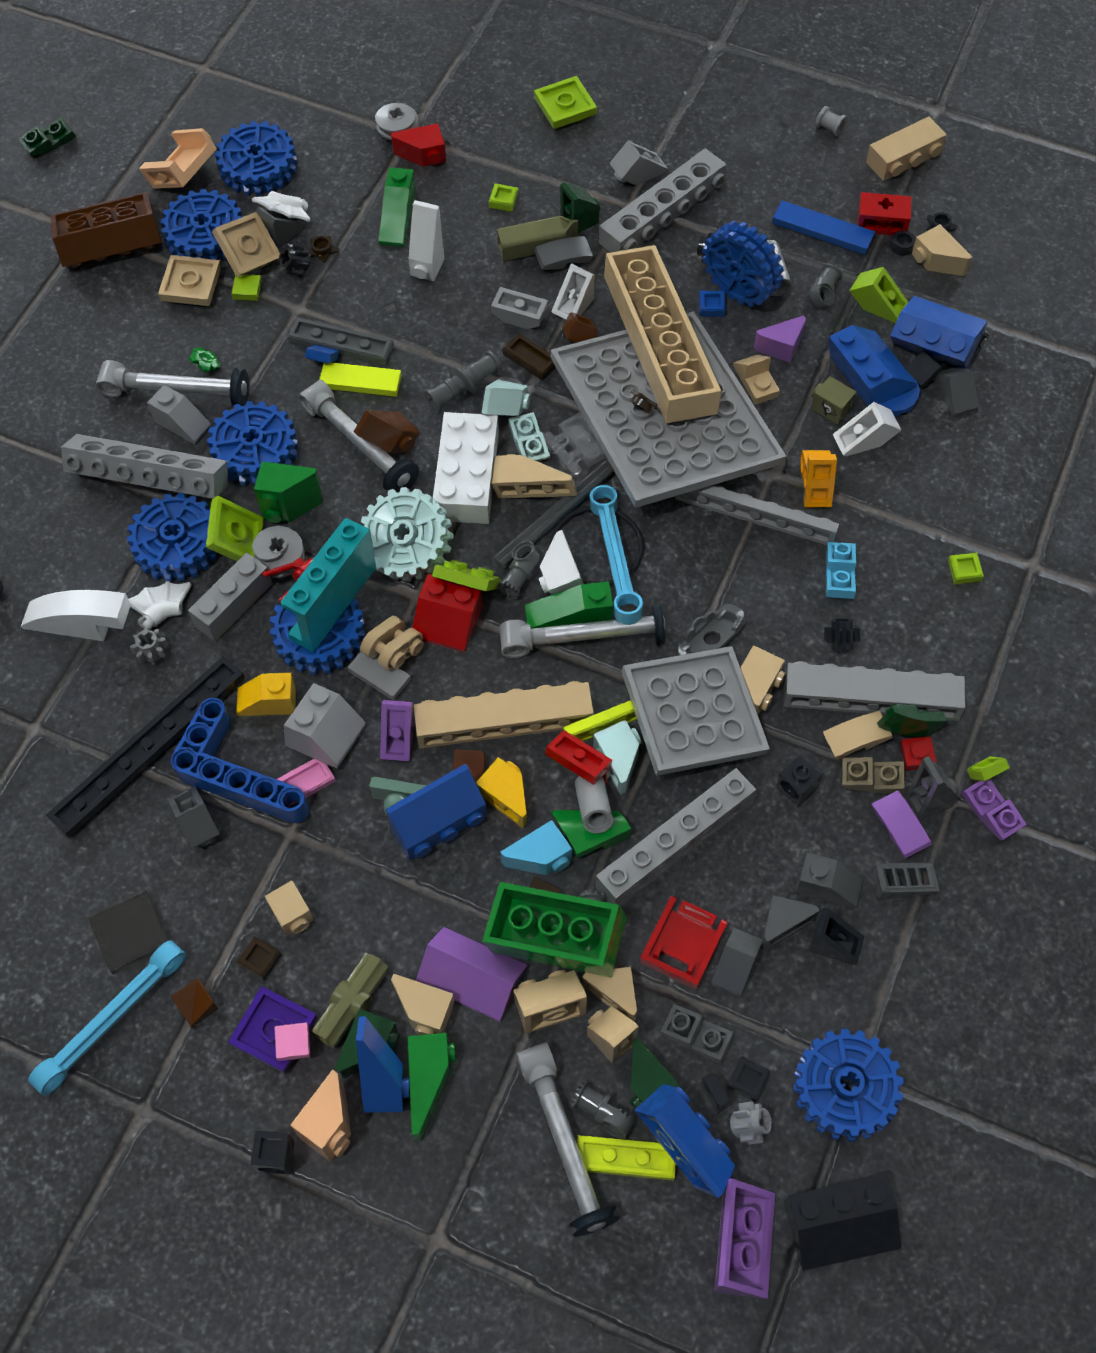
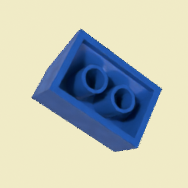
[890,296,988,369]
[829,325,917,406]
[386,764,487,861]
[634,1084,735,1198]

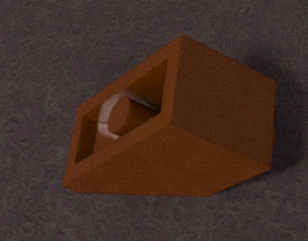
[353,410,420,453]

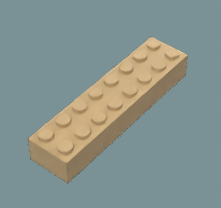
[604,245,721,424]

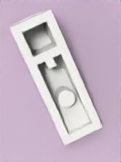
[408,200,444,281]

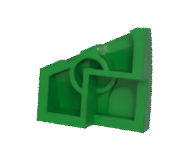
[551,810,631,858]

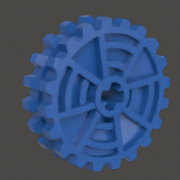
[215,121,297,196]
[160,189,242,261]
[702,221,784,307]
[207,401,298,486]
[127,493,218,582]
[270,598,365,675]
[793,1029,904,1142]

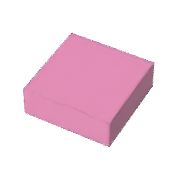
[275,1022,310,1061]

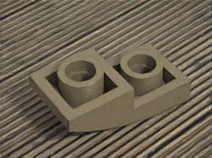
[842,757,905,793]

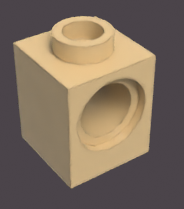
[265,881,314,936]

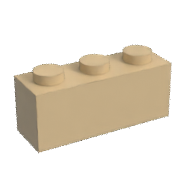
[866,117,947,181]

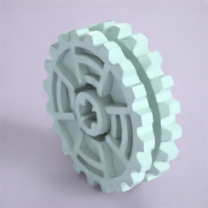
[361,487,453,582]

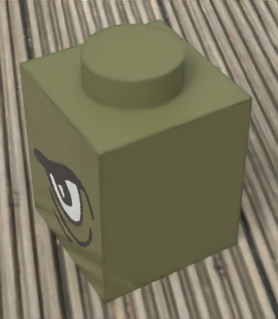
[812,376,856,425]

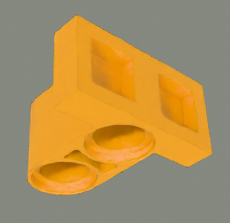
[800,450,837,507]

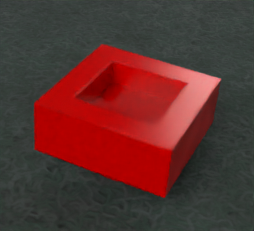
[900,737,937,771]

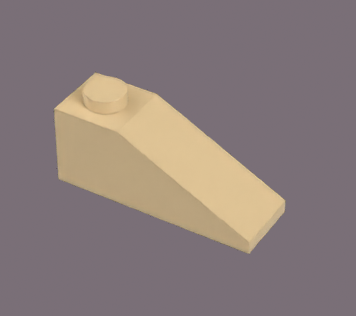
[491,454,577,498]

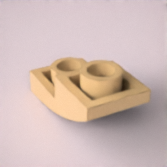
[823,711,893,760]

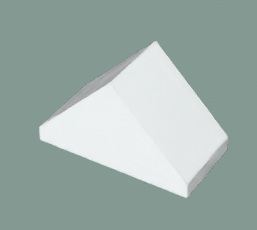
[551,264,595,319]

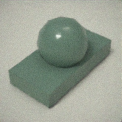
[369,777,426,815]

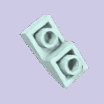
[508,412,550,461]

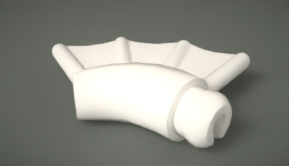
[252,191,310,222]
[128,581,192,630]

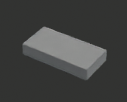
[347,652,411,701]

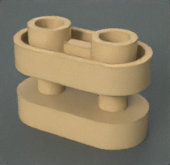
[360,616,424,671]

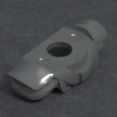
[677,604,746,656]

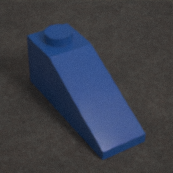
[356,1016,410,1113]

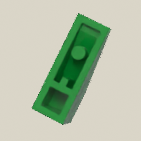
[379,167,416,247]
[525,581,613,629]
[408,1033,456,1141]

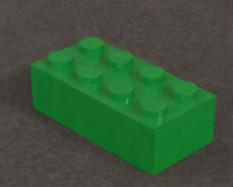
[482,882,627,978]

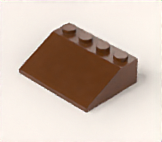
[50,192,161,268]

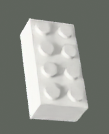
[433,412,499,524]

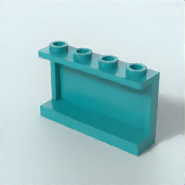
[281,518,376,652]

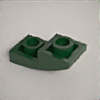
[18,116,76,156]
[877,704,948,737]

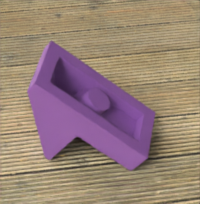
[380,700,415,761]

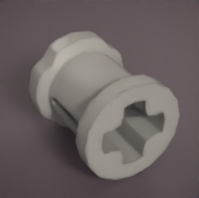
[815,106,847,137]

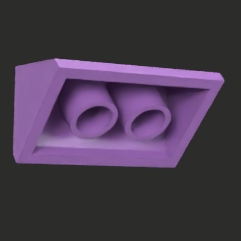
[416,927,528,1023]
[714,1178,775,1299]

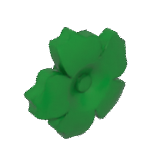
[188,347,220,373]

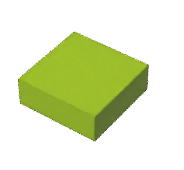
[488,184,519,212]
[231,274,262,301]
[948,553,984,585]
[967,756,1010,781]

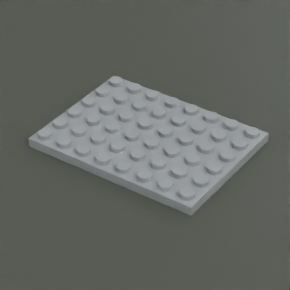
[550,311,787,508]

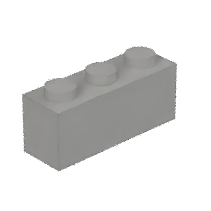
[188,552,273,642]

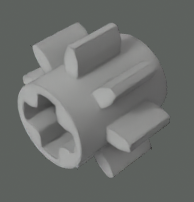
[130,628,168,665]
[730,1101,772,1145]

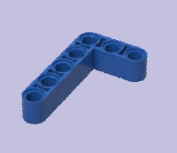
[171,698,310,823]

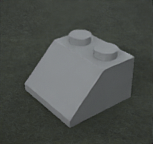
[284,683,366,768]

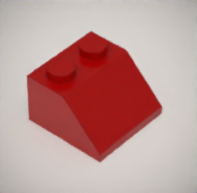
[412,574,483,653]

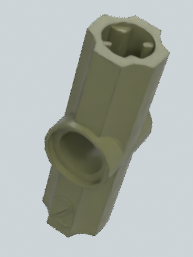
[311,953,389,1049]

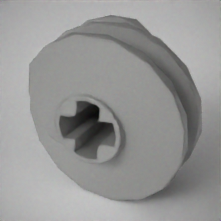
[375,103,419,140]
[252,526,305,578]

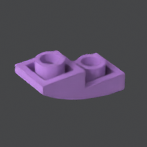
[961,779,1027,841]
[872,790,932,858]

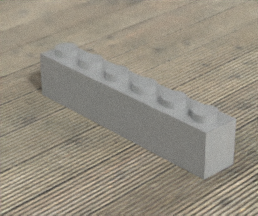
[783,661,965,721]

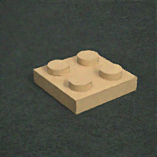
[212,212,280,278]
[158,255,221,306]

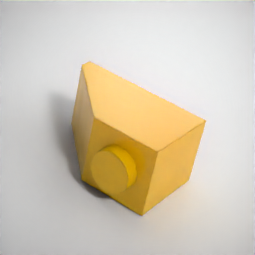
[236,673,296,716]
[476,757,527,829]

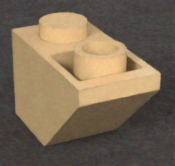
[740,645,786,715]

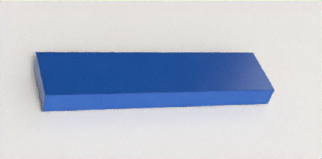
[772,200,875,255]

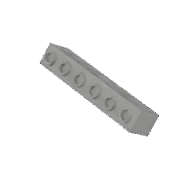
[599,148,726,253]
[61,434,228,499]
[595,768,756,907]

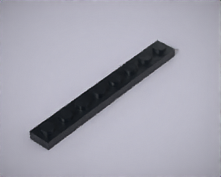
[46,656,245,838]

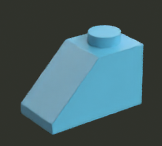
[500,820,572,875]

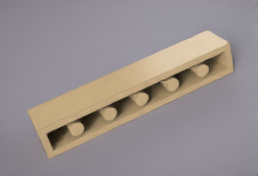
[413,681,594,749]

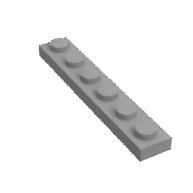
[675,485,839,545]

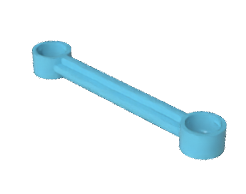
[590,485,643,625]
[28,940,186,1096]

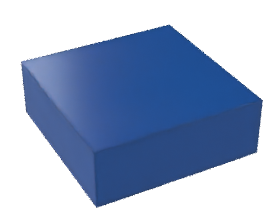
[699,290,725,317]
[305,345,339,364]

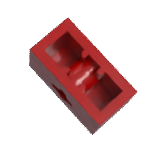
[857,192,911,235]

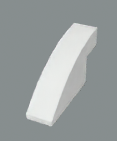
[21,590,131,641]

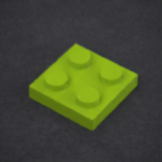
[534,76,597,129]
[206,496,263,561]
[432,560,501,591]

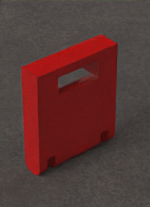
[640,895,728,990]

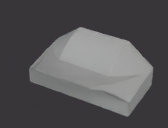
[491,287,548,329]

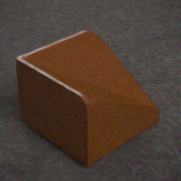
[562,312,598,342]
[453,749,485,782]
[171,978,218,1028]

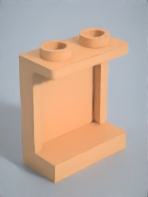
[139,128,217,189]

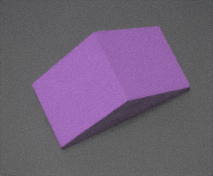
[754,315,806,362]

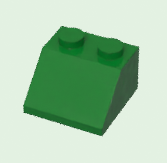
[254,461,323,523]

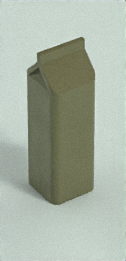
[496,216,578,262]

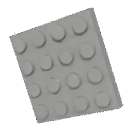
[621,646,770,776]

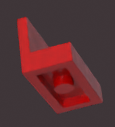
[545,730,612,785]

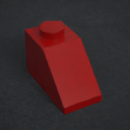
[391,123,446,167]

